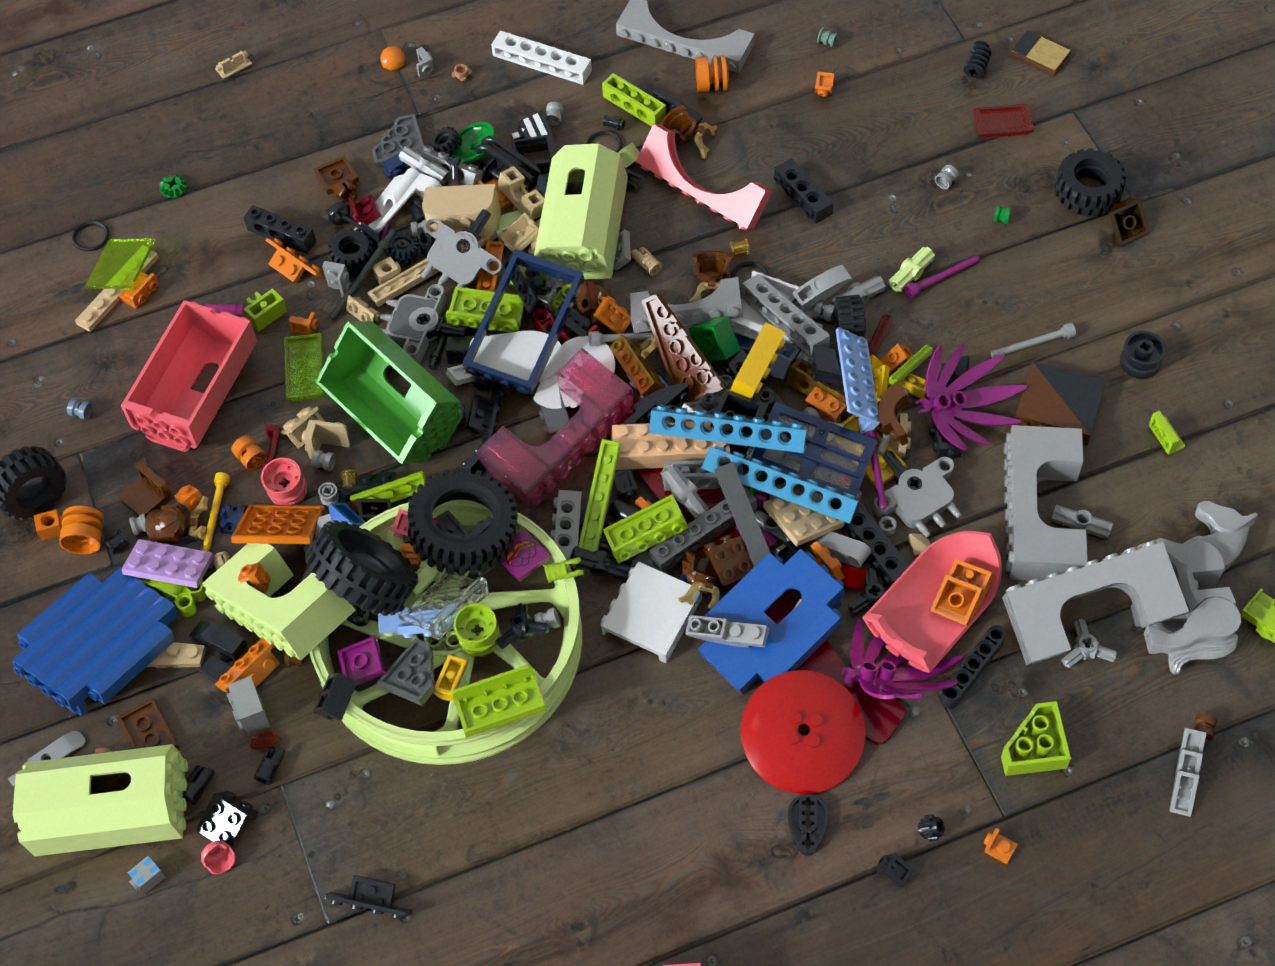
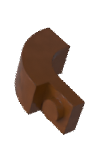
[878,381,909,446]

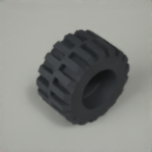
[328,228,374,277]
[834,295,866,338]

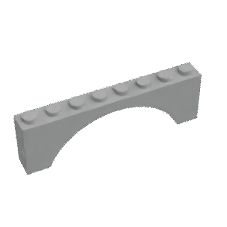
[616,0,755,73]

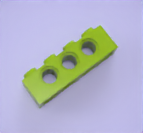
[602,73,666,126]

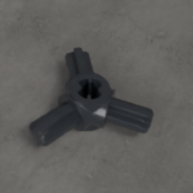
[848,567,886,614]
[496,603,549,649]

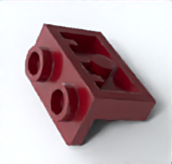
[349,194,382,225]

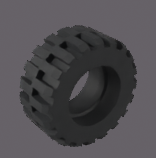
[1055,148,1126,217]
[0,446,67,520]

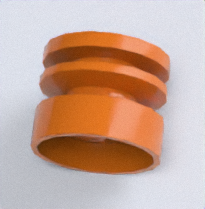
[695,55,729,93]
[59,506,104,555]

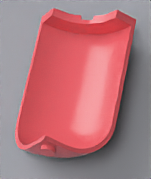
[863,531,1002,673]

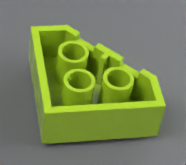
[1001,701,1071,776]

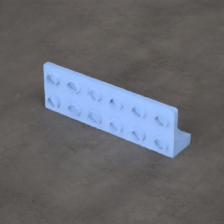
[836,327,880,434]

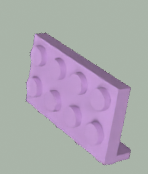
[122,539,214,588]

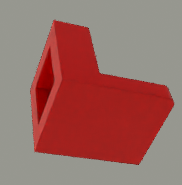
[840,563,867,589]

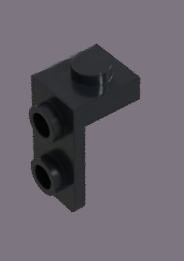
[929,420,962,459]

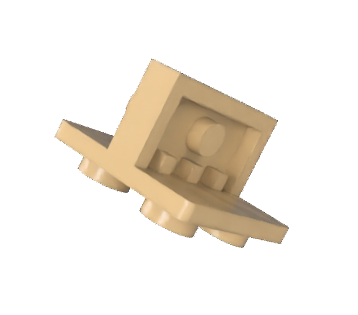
[280,406,325,449]

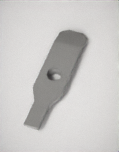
[8,731,86,787]

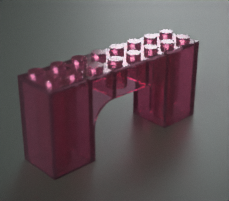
[477,348,634,509]

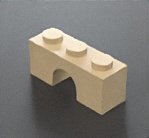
[497,166,545,220]

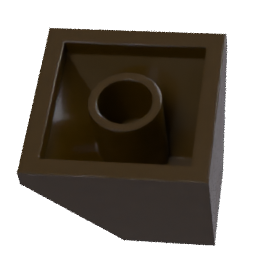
[1108,198,1150,246]

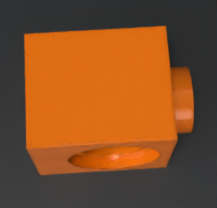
[34,509,63,541]

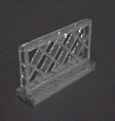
[398,572,489,640]

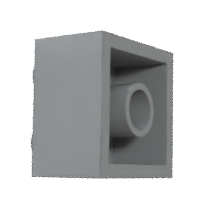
[226,676,271,736]

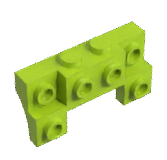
[1241,588,1275,643]

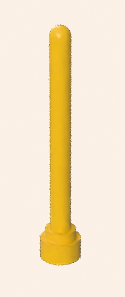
[202,472,231,552]

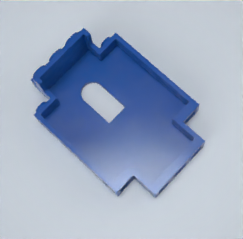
[698,549,845,695]

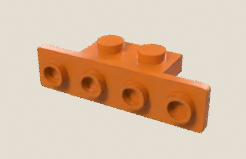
[265,238,325,283]
[215,637,280,692]

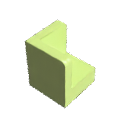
[618,142,640,168]

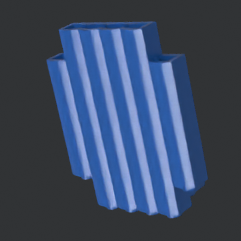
[12,568,178,716]

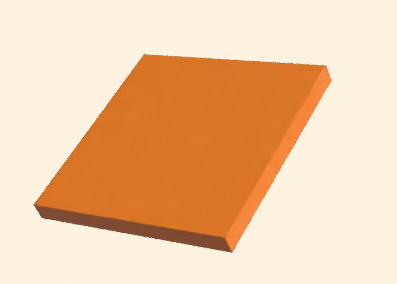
[231,505,325,544]

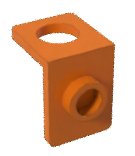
[880,343,914,373]

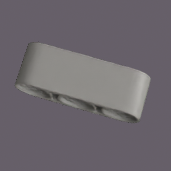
[818,531,871,568]

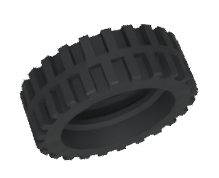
[305,520,418,616]

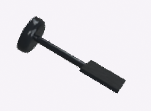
[328,201,385,253]

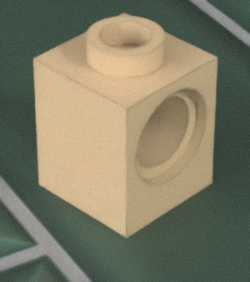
[372,257,402,285]

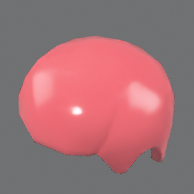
[201,840,236,874]

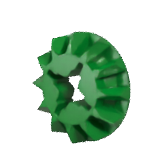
[159,174,188,198]

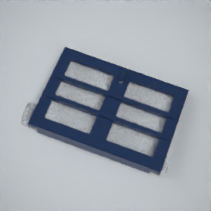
[745,402,878,502]

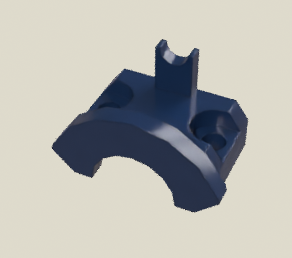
[220,505,248,535]

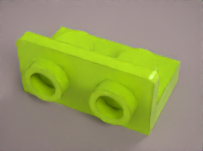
[1149,411,1185,455]

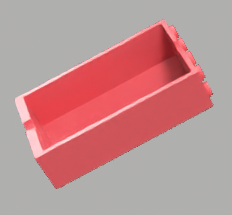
[121,300,257,452]

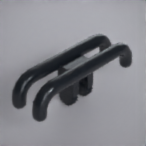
[475,136,542,190]

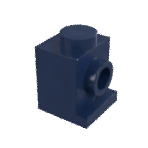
[383,153,410,181]

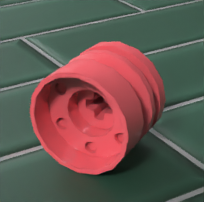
[261,458,308,505]

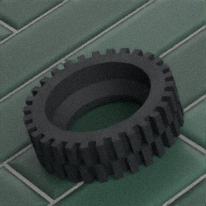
[408,468,518,576]

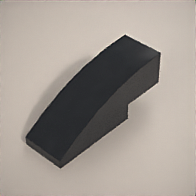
[189,620,247,661]

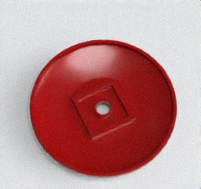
[741,670,865,794]

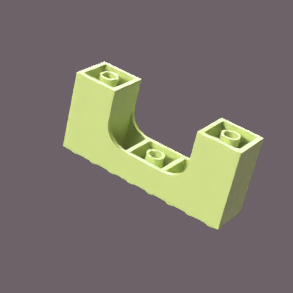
[202,543,355,660]

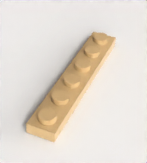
[75,246,159,332]

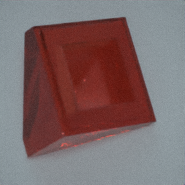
[250,728,281,749]

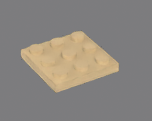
[763,487,845,547]

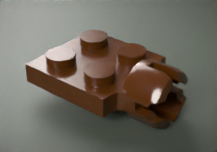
[313,156,359,202]

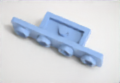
[378,608,460,638]

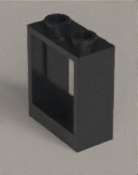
[512,134,557,176]
[710,389,768,435]

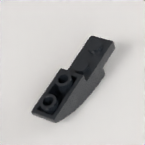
[623,383,690,425]

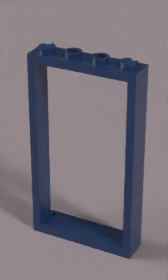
[462,249,585,395]

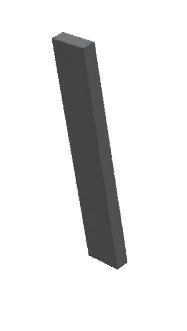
[714,462,770,567]

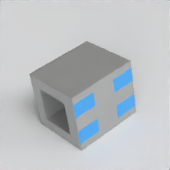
[127,856,166,894]

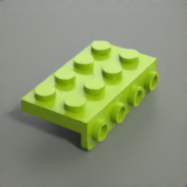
[446,287,525,333]
[603,494,689,564]
[452,665,547,738]

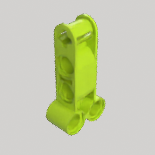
[132,576,207,618]

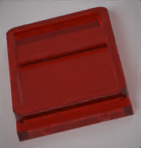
[973,104,1034,138]

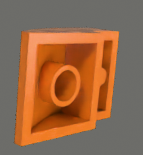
[930,559,995,626]

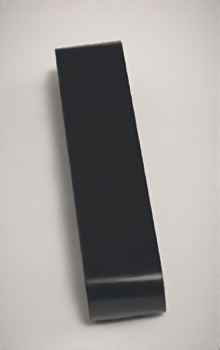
[940,625,1006,709]

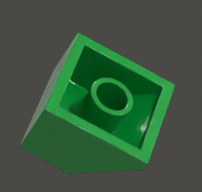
[689,316,740,361]

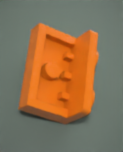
[810,541,844,581]

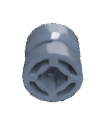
[67,398,93,420]

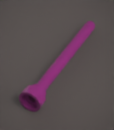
[904,255,980,299]
[863,431,887,510]

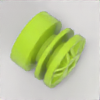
[454,603,501,656]

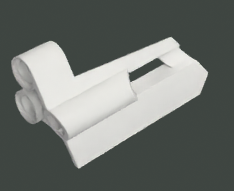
[354,168,442,233]

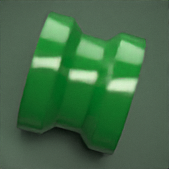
[993,205,1011,225]

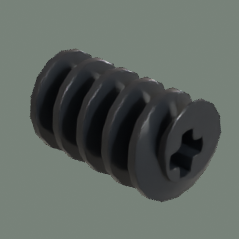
[963,41,992,78]

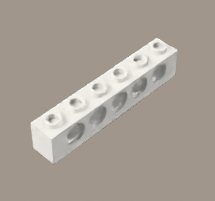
[491,31,592,85]

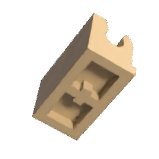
[499,212,539,253]

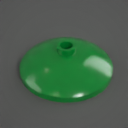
[451,122,495,164]

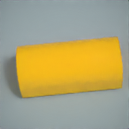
[890,368,927,399]
[434,654,468,701]

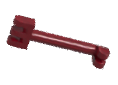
[261,424,281,472]

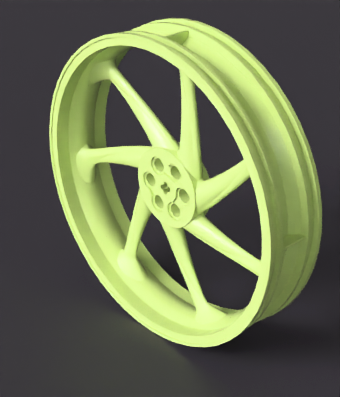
[310,500,582,765]

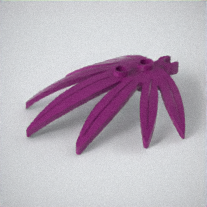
[916,343,1027,450]
[841,619,963,699]

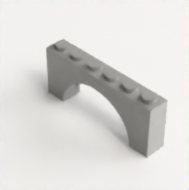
[630,277,743,333]

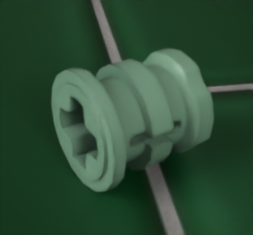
[817,27,838,48]

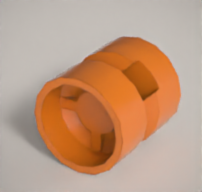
[231,435,267,471]

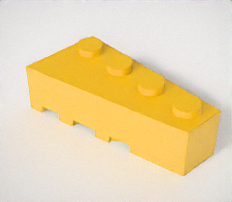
[730,322,786,399]

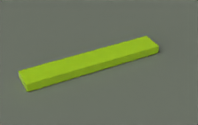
[578,439,622,552]

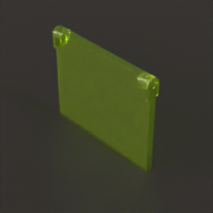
[85,238,155,290]

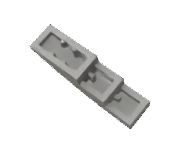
[1169,728,1206,817]

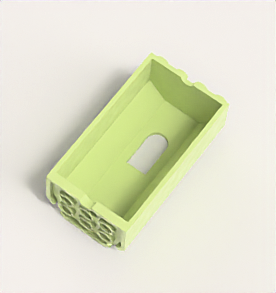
[534,144,628,281]
[13,744,188,856]

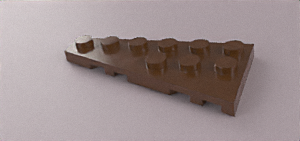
[641,293,727,406]

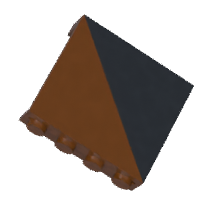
[1014,361,1106,445]

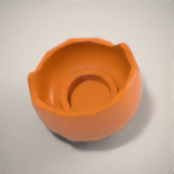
[380,46,406,71]

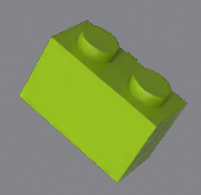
[244,288,287,332]

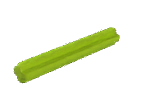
[888,345,933,385]

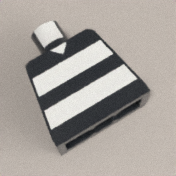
[511,111,553,140]

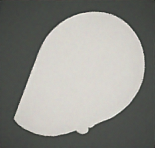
[469,331,565,382]
[533,336,615,409]

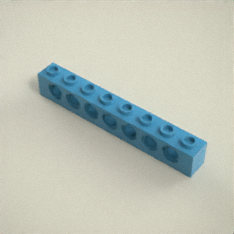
[649,405,808,453]
[702,445,858,524]

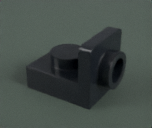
[875,853,914,887]

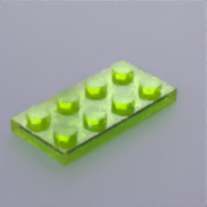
[284,333,324,402]

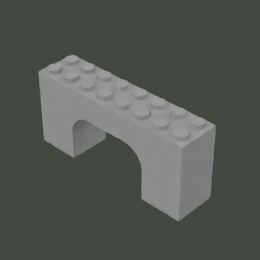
[1003,425,1087,581]
[1002,540,1189,666]

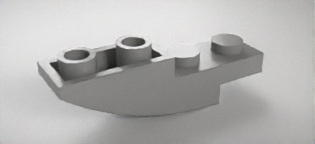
[789,264,853,312]
[685,615,770,648]

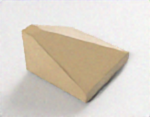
[908,533,931,557]

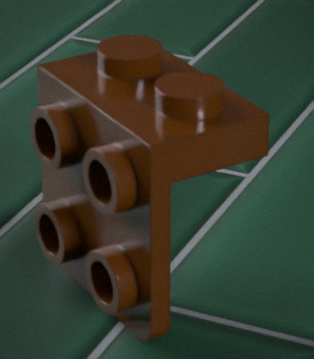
[118,461,171,516]
[698,534,754,586]

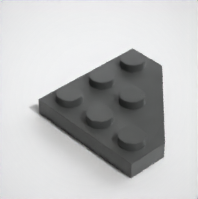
[372,113,424,167]
[377,638,435,706]

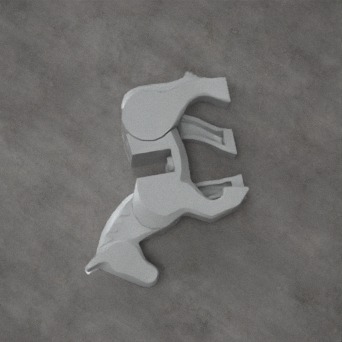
[1131,501,1258,674]

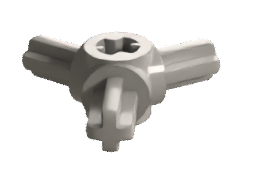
[1062,619,1117,668]

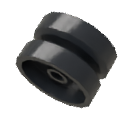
[1120,331,1166,379]

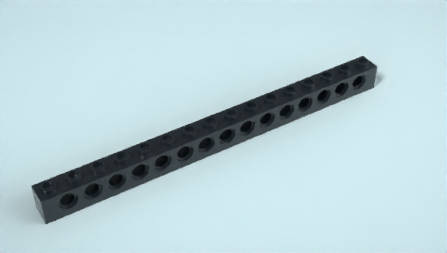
[723,349,910,587]

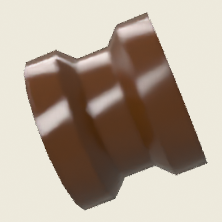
[284,651,304,668]

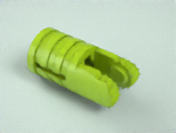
[544,557,584,583]

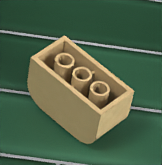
[422,184,501,240]

